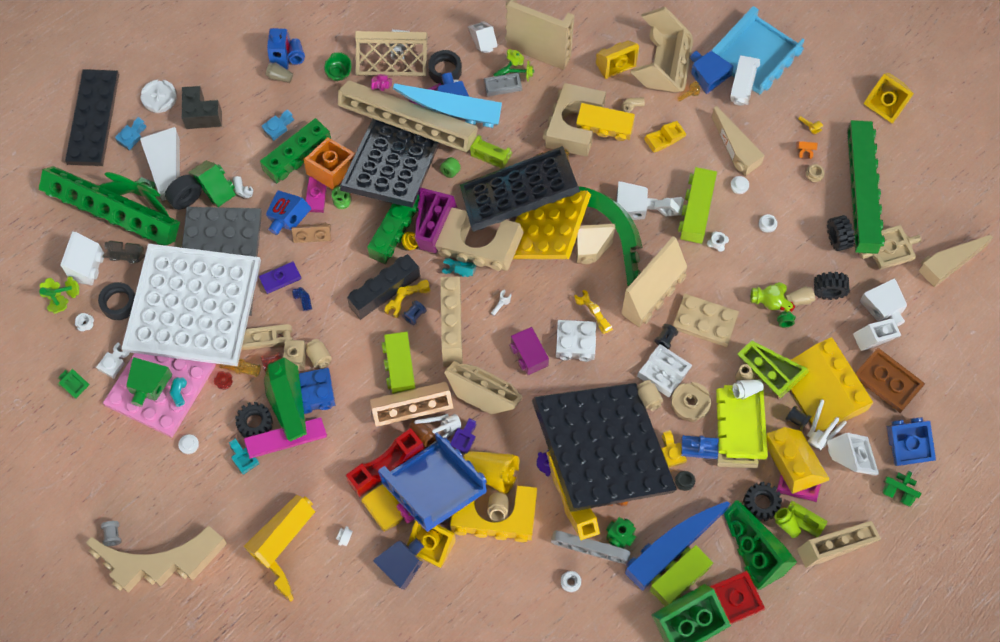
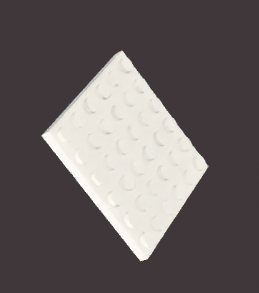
[122,244,261,366]

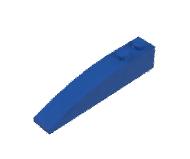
[625,501,730,591]

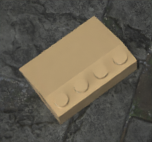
[622,236,687,328]

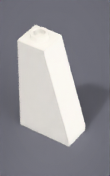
[140,127,180,201]

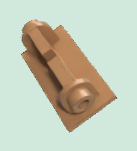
[292,222,331,243]

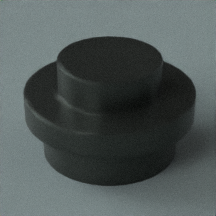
[675,471,695,491]

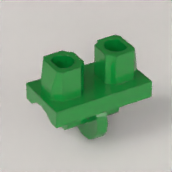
[882,471,922,507]

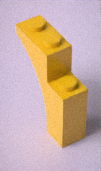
[546,451,600,540]

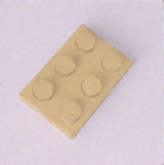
[673,293,739,347]

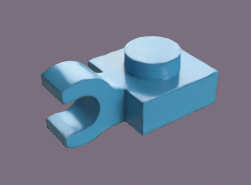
[262,110,294,141]
[115,117,147,151]

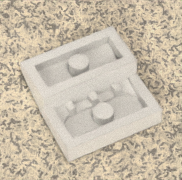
[637,344,692,397]

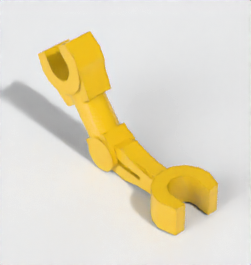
[384,280,431,318]
[574,290,613,334]

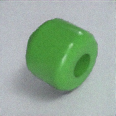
[440,157,461,178]

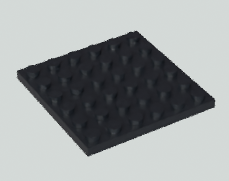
[532,383,677,512]

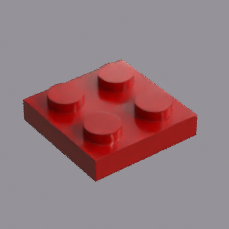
[709,571,766,624]

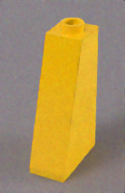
[243,495,315,568]

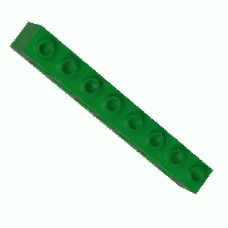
[38,166,180,246]

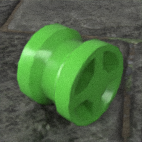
[331,186,351,209]

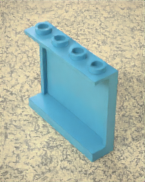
[711,6,804,95]

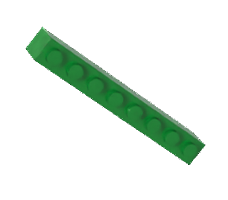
[847,120,885,254]

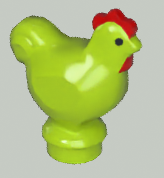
[750,282,795,312]

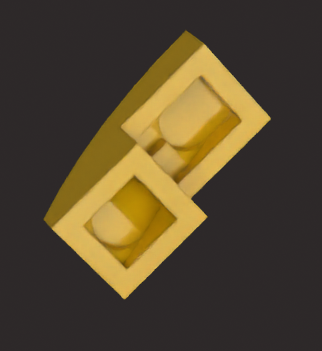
[644,121,687,153]
[268,561,294,602]

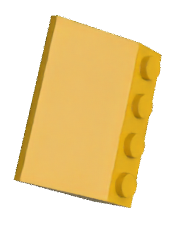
[790,337,873,432]

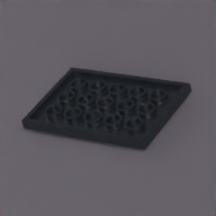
[340,118,440,208]
[460,146,580,232]

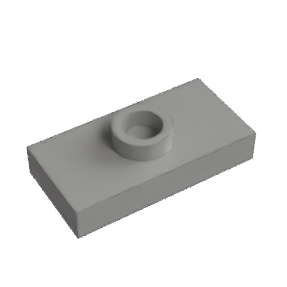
[484,73,522,97]

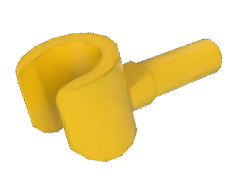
[798,116,823,134]

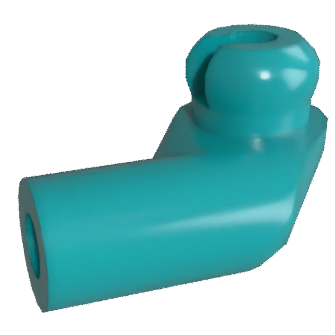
[170,377,187,407]

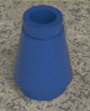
[288,38,305,65]

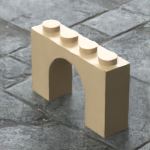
[543,83,606,157]
[435,208,524,271]
[441,277,463,367]

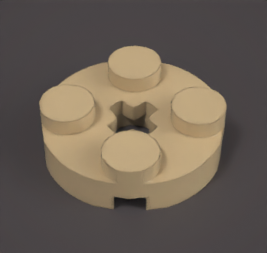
[671,382,711,422]

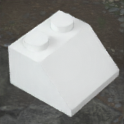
[60,231,104,285]

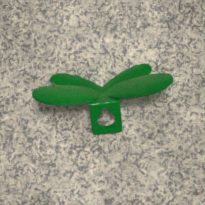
[98,172,169,216]

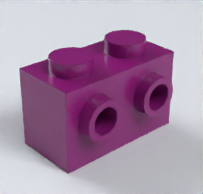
[509,327,549,375]

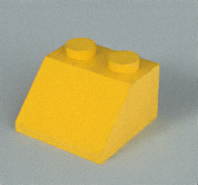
[595,40,639,79]

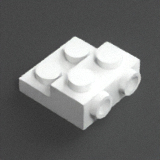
[556,320,596,362]

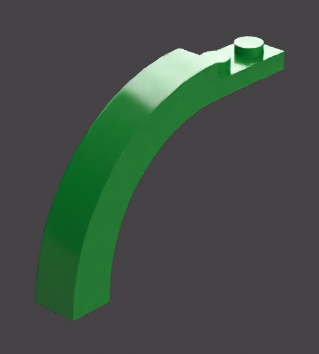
[578,186,643,286]

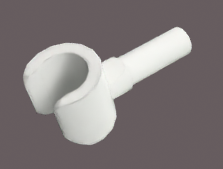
[491,290,511,316]

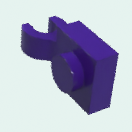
[450,418,477,454]

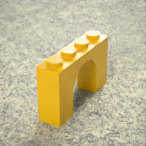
[451,486,537,542]

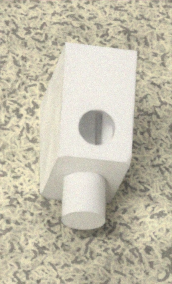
[616,181,658,220]
[860,278,907,327]

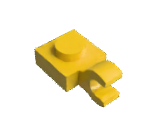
[661,430,687,468]

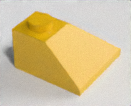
[863,73,914,124]

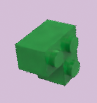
[188,160,236,207]

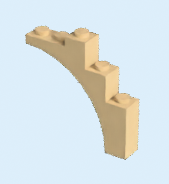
[86,526,227,593]

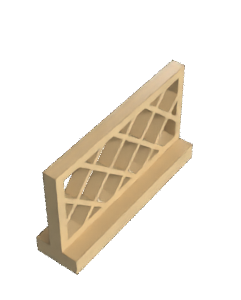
[355,31,427,76]

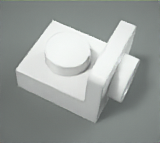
[654,197,684,217]

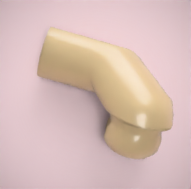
[621,97,644,113]

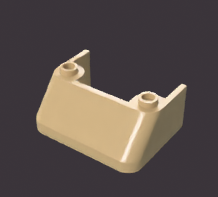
[631,7,693,93]

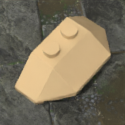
[445,361,523,415]

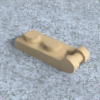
[241,324,293,350]

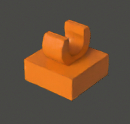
[796,141,818,159]

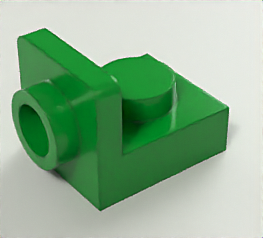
[57,369,90,399]

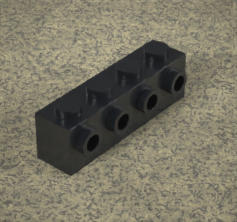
[347,254,420,320]

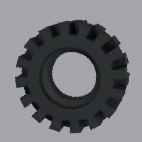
[827,215,855,251]
[814,272,850,300]
[235,402,273,438]
[743,482,782,521]

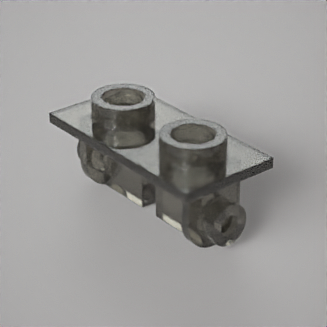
[102,240,145,263]

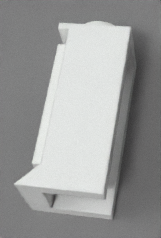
[730,56,760,106]

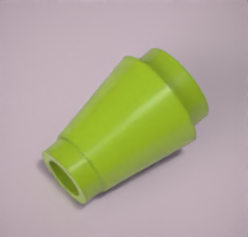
[774,508,801,538]

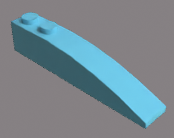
[393,83,502,128]

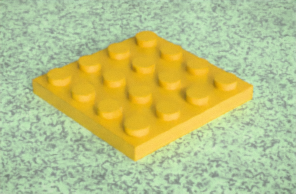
[513,191,591,259]

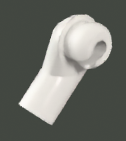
[232,176,254,199]

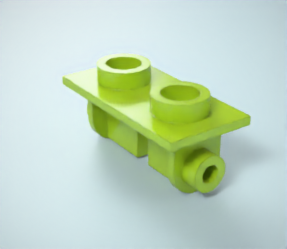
[788,501,828,538]

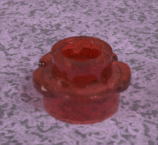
[214,371,233,390]

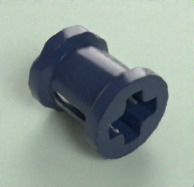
[402,300,427,325]

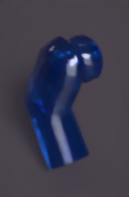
[292,287,312,311]

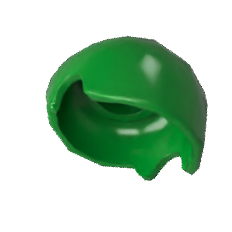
[324,52,352,81]

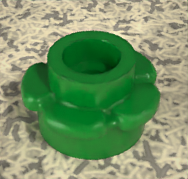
[777,311,796,328]

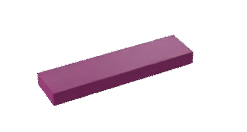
[244,417,327,459]

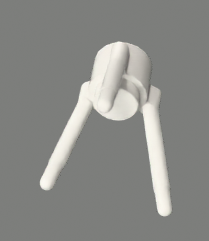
[807,399,847,450]
[414,414,461,450]

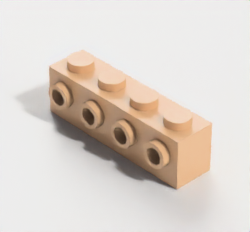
[370,382,453,427]

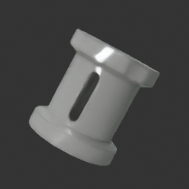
[101,521,121,546]

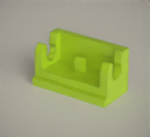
[471,135,512,169]

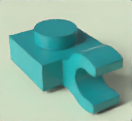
[442,258,477,277]
[229,438,260,475]

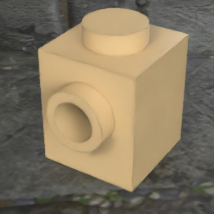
[283,340,307,370]

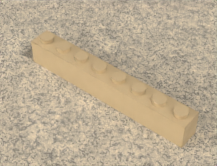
[338,81,478,152]

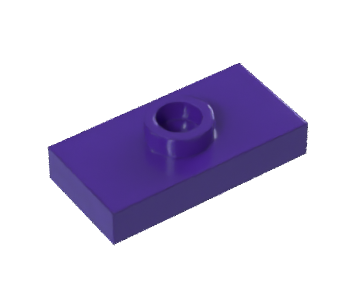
[259,261,302,294]

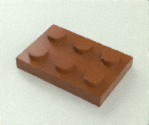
[855,348,926,413]

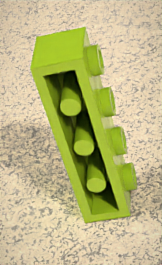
[678,167,717,244]

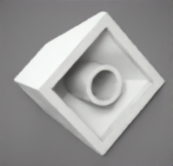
[827,433,879,476]

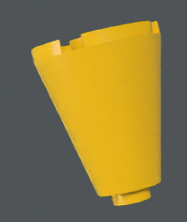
[463,451,520,493]

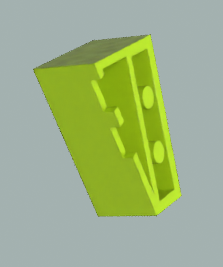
[738,340,809,399]

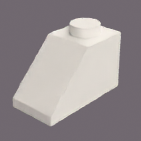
[468,22,498,53]
[853,318,901,351]

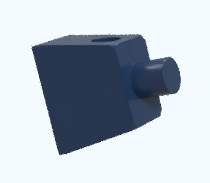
[373,538,424,590]

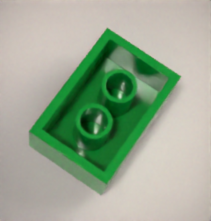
[651,584,731,642]

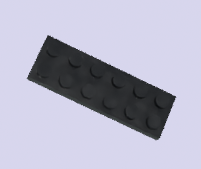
[65,69,120,166]

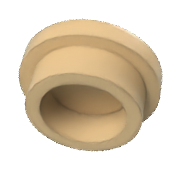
[806,164,825,182]

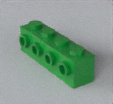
[260,118,331,184]
[367,195,419,265]

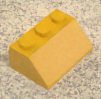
[576,103,635,141]
[767,427,829,494]

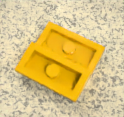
[361,484,411,532]

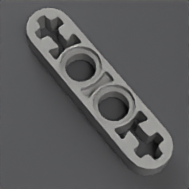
[551,531,631,564]

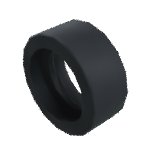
[428,50,462,85]
[165,175,202,210]
[98,282,135,320]

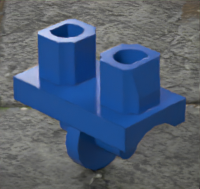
[681,435,718,459]

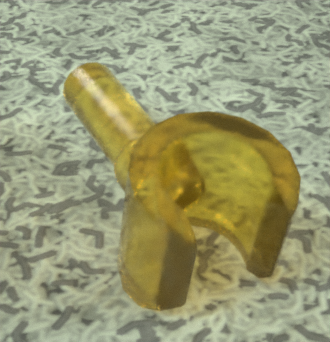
[678,82,700,101]

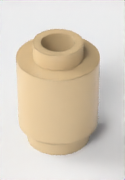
[306,339,332,369]
[637,380,663,411]
[488,492,509,522]

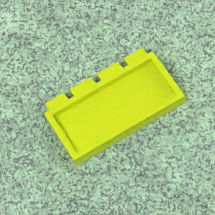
[716,385,768,459]

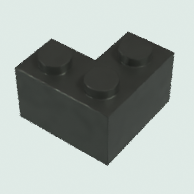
[182,86,222,129]

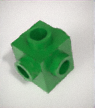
[606,517,637,549]

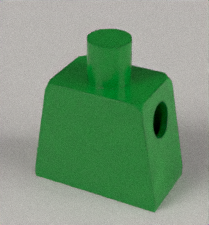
[126,357,172,407]

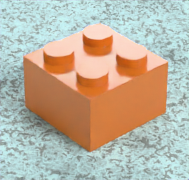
[304,138,356,190]

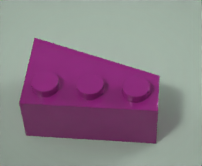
[415,188,458,254]

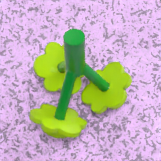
[493,49,535,81]
[39,276,79,314]

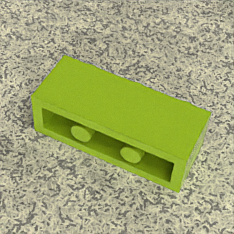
[382,332,415,394]
[650,545,713,606]

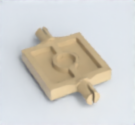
[859,225,922,270]

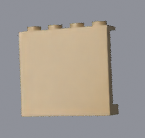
[505,0,574,70]

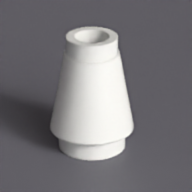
[732,379,763,400]

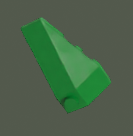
[264,357,307,441]
[724,500,797,590]

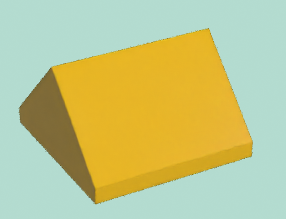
[407,521,456,568]

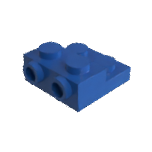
[299,368,336,414]
[886,417,936,466]

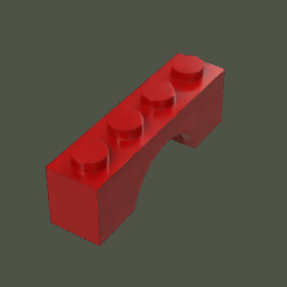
[346,428,424,498]

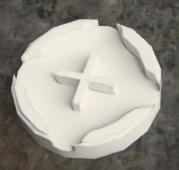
[141,80,177,113]

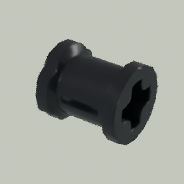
[654,324,679,349]
[785,406,812,431]

